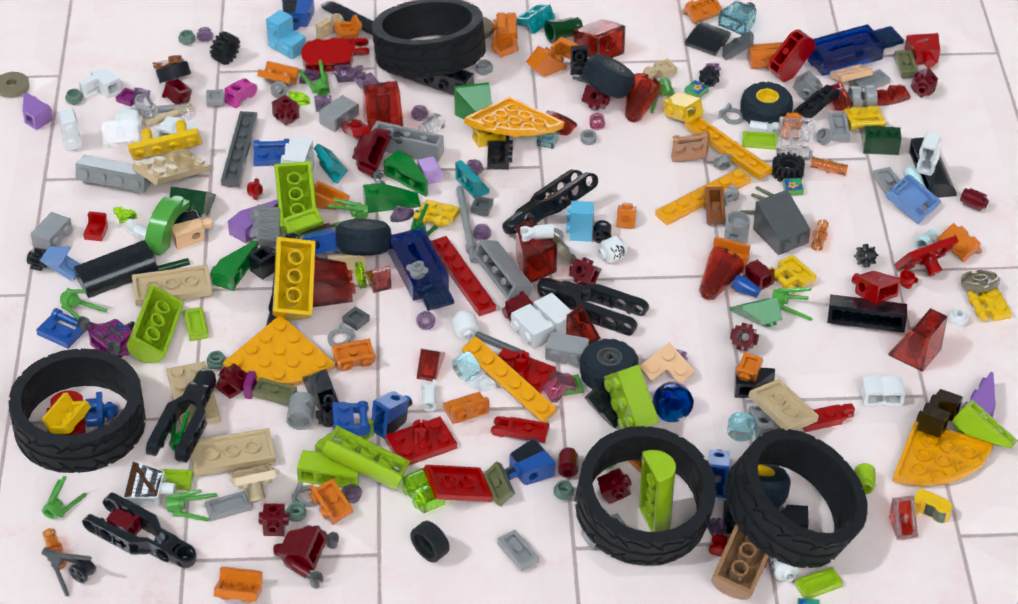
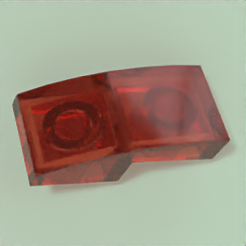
[830,82,852,111]
[876,85,911,106]
[545,110,578,136]

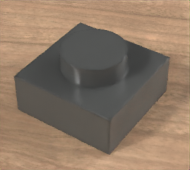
[471,196,494,216]
[342,306,370,331]

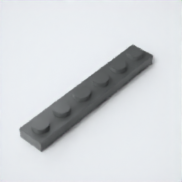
[221,111,258,187]

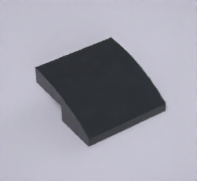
[685,21,732,56]
[584,371,619,428]

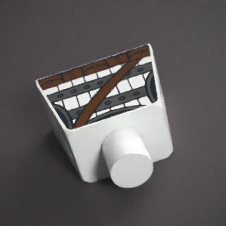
[123,461,176,506]

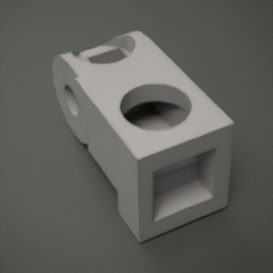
[748,406,776,438]

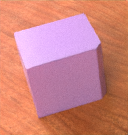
[418,156,443,185]

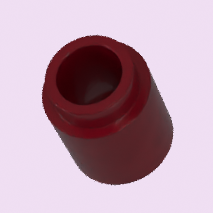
[960,188,989,211]
[558,447,579,478]

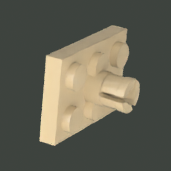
[748,379,819,430]
[228,464,277,501]

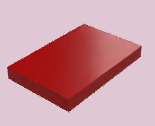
[423,465,493,502]

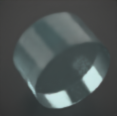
[452,352,480,381]
[727,412,755,441]

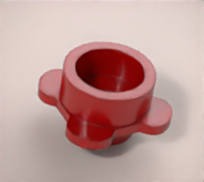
[247,178,263,200]
[898,270,918,289]

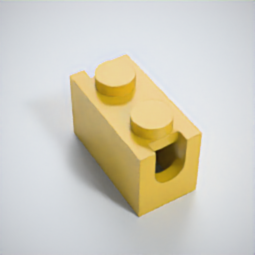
[662,92,704,123]

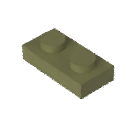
[894,50,919,78]
[252,377,297,406]
[483,461,515,506]

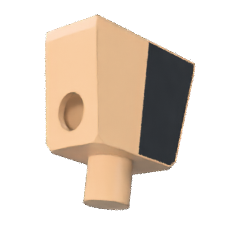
[171,210,213,250]

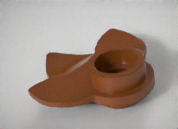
[152,55,184,69]

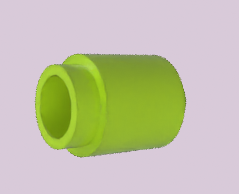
[854,463,876,494]

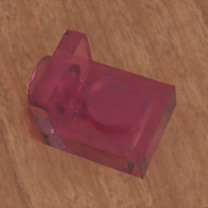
[543,371,578,403]

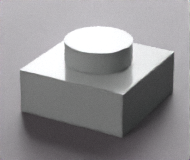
[206,89,224,107]

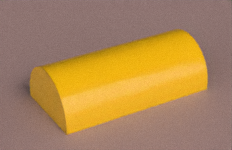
[273,237,316,320]

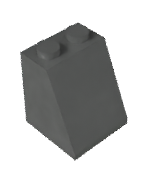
[753,189,811,255]

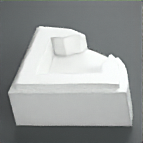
[469,373,497,392]

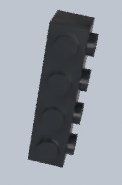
[406,69,474,95]

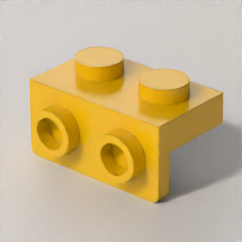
[42,393,91,434]

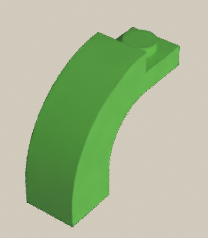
[145,196,190,255]

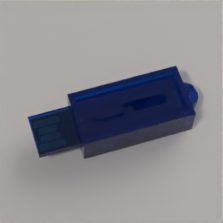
[807,24,904,76]
[388,227,454,311]

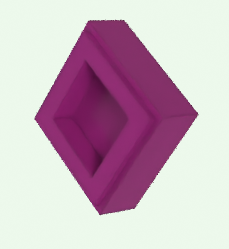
[116,87,140,107]
[243,371,257,399]

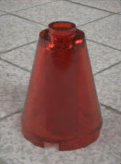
[625,73,662,122]
[699,247,744,300]

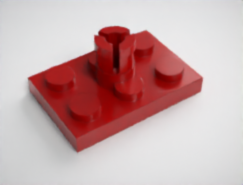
[894,235,959,277]
[485,348,556,394]
[385,416,457,466]

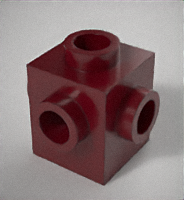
[911,67,938,98]
[581,85,610,111]
[272,95,300,125]
[569,257,602,286]
[730,322,759,351]
[215,363,247,399]
[597,468,632,504]
[258,503,289,536]

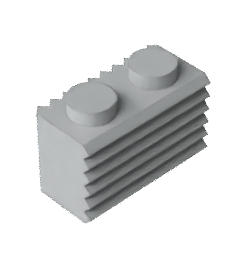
[319,95,359,132]
[250,204,280,247]
[31,212,72,250]
[545,332,589,366]

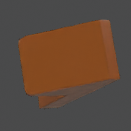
[704,186,726,224]

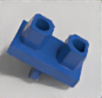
[85,391,118,429]

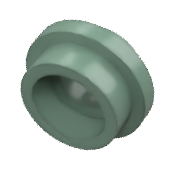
[178,30,196,45]
[65,89,83,104]
[207,351,226,369]
[553,480,574,500]
[286,502,307,522]

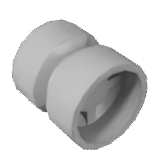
[848,85,877,108]
[724,211,750,244]
[286,392,315,430]

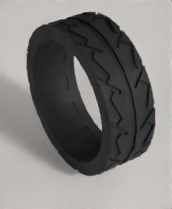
[372,0,486,78]
[8,348,146,473]
[575,426,716,566]
[725,429,868,568]

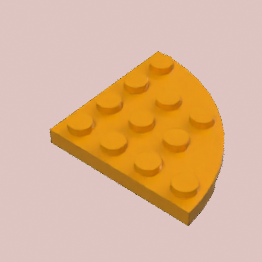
[464,96,564,138]
[223,316,335,386]
[892,420,994,486]

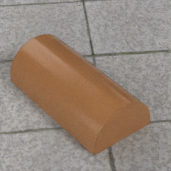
[711,524,769,600]

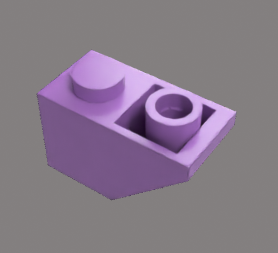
[22,92,52,130]

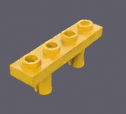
[128,120,203,160]

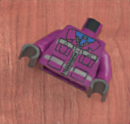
[77,316,135,358]

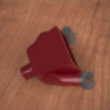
[352,128,404,184]
[273,525,339,589]

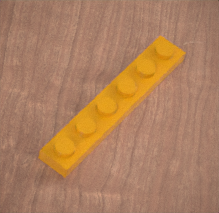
[684,117,773,181]
[655,168,751,225]
[461,336,557,422]

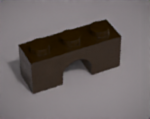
[916,389,963,438]

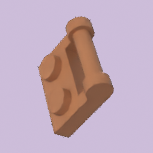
[671,131,710,162]

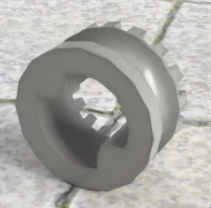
[580,129,596,145]

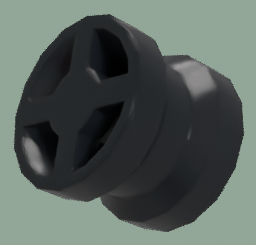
[593,220,612,244]
[68,560,96,584]

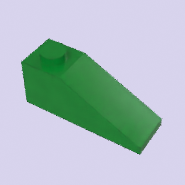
[384,150,428,197]
[363,183,420,213]
[210,241,258,291]

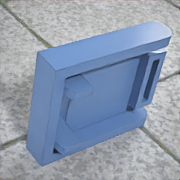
[886,174,941,224]

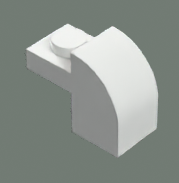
[79,69,121,99]

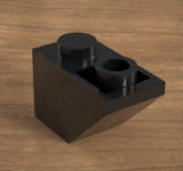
[570,46,589,75]
[248,245,276,280]
[734,367,775,398]
[302,369,339,410]

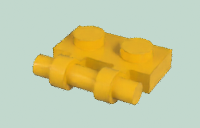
[414,199,460,227]
[769,255,817,294]
[967,287,1012,322]

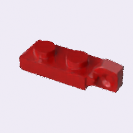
[803,403,855,432]

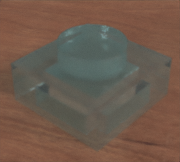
[537,132,559,149]

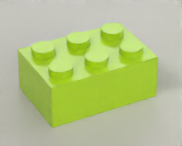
[604,364,659,429]

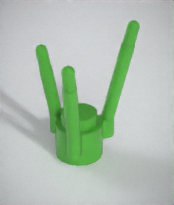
[299,60,330,97]
[651,77,675,114]
[328,198,368,227]
[772,287,813,321]
[60,288,108,320]
[42,476,87,519]
[166,489,218,522]

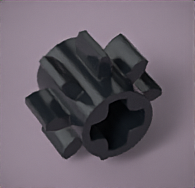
[699,66,720,87]
[854,244,879,268]
[26,247,48,271]
[316,403,333,428]

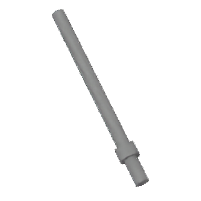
[456,186,477,263]

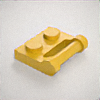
[844,106,886,130]

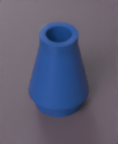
[732,274,761,298]

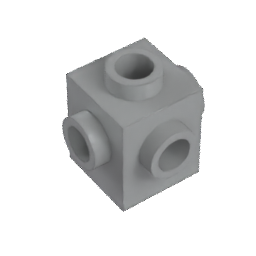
[793,70,823,101]

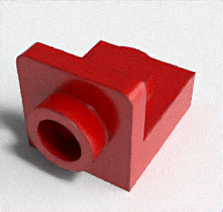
[83,211,108,242]

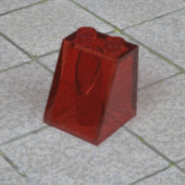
[574,19,626,58]
[362,81,403,131]
[516,219,557,283]
[313,256,356,307]
[888,308,948,372]

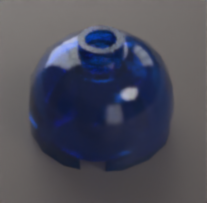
[652,381,694,422]

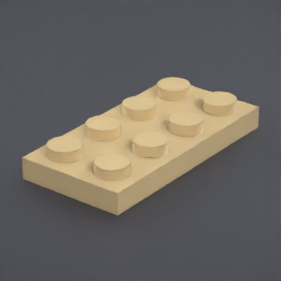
[132,149,211,185]
[132,264,212,306]
[166,361,221,429]
[191,428,276,476]

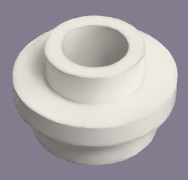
[949,309,969,327]

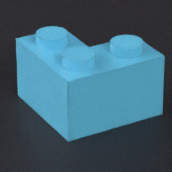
[266,10,306,60]
[566,201,594,242]

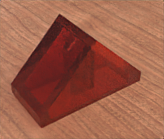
[364,265,392,293]
[566,305,601,345]
[417,349,445,381]
[889,495,918,540]

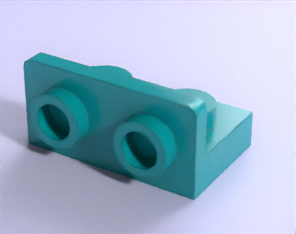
[517,4,555,34]
[313,143,348,184]
[455,160,489,199]

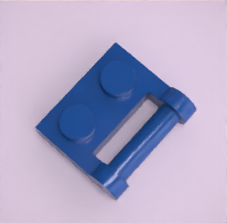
[253,138,290,167]
[36,308,87,349]
[332,401,371,436]

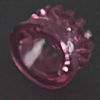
[589,113,605,130]

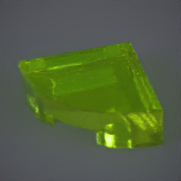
[289,91,310,106]
[113,207,137,224]
[355,261,367,289]

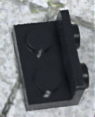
[487,135,513,170]

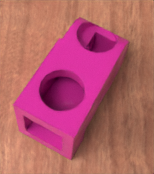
[224,78,257,109]

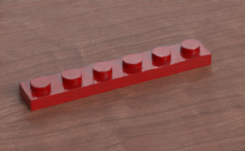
[429,236,496,317]

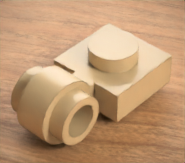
[316,13,344,40]
[643,58,677,83]

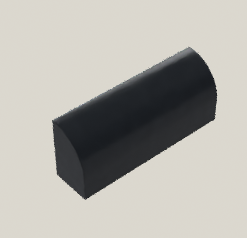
[909,137,957,198]
[74,240,159,298]
[827,294,907,333]

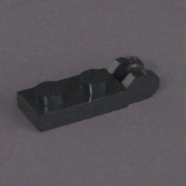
[793,84,840,123]

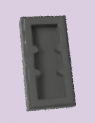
[722,31,754,60]

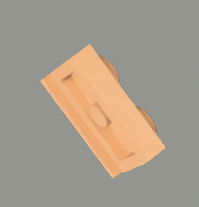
[830,64,873,82]

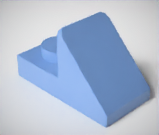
[40,247,80,281]

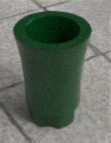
[544,17,583,43]

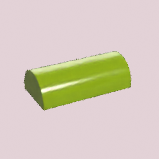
[274,161,316,237]
[127,284,185,363]
[321,425,410,491]
[639,450,676,532]

